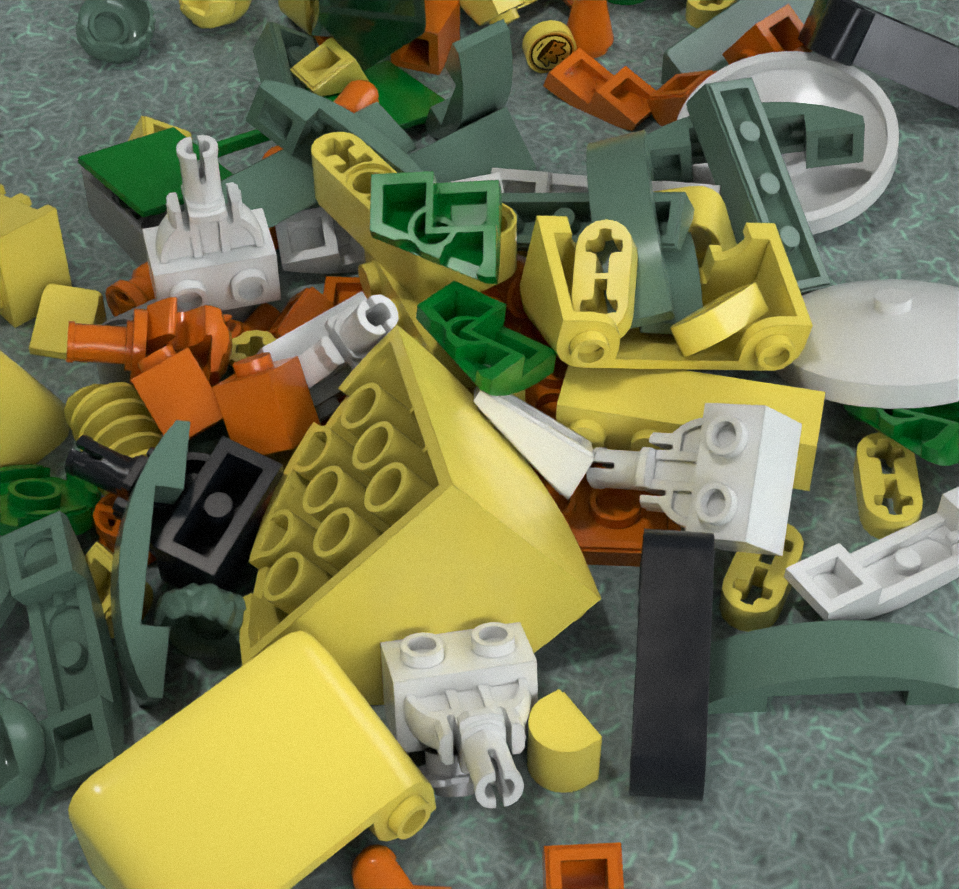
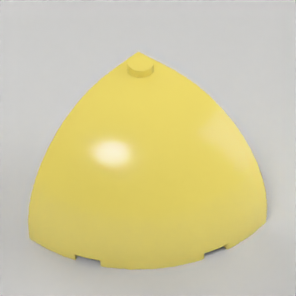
[239,325,601,705]

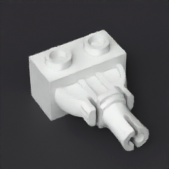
[142,135,281,312]
[257,291,398,423]
[586,403,802,556]
[380,622,538,808]

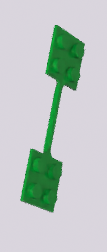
[78,60,445,218]

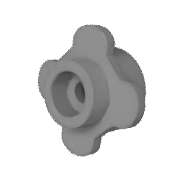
[419,745,475,797]

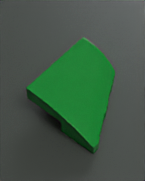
[370,171,502,284]
[416,281,556,396]
[844,404,959,466]

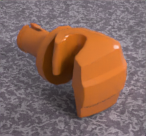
[66,297,233,389]

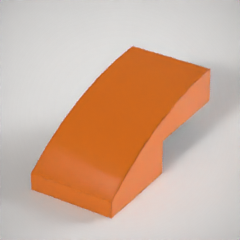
[543,47,656,131]

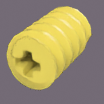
[64,382,163,496]

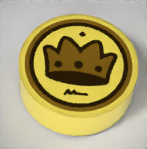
[522,20,577,73]

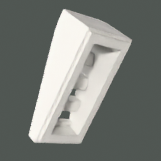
[473,387,595,499]

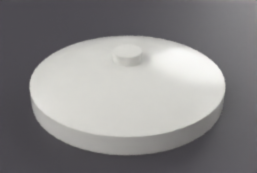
[677,51,899,235]
[775,279,959,409]

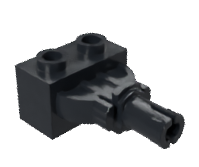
[64,435,283,591]

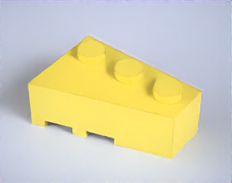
[0,184,72,328]

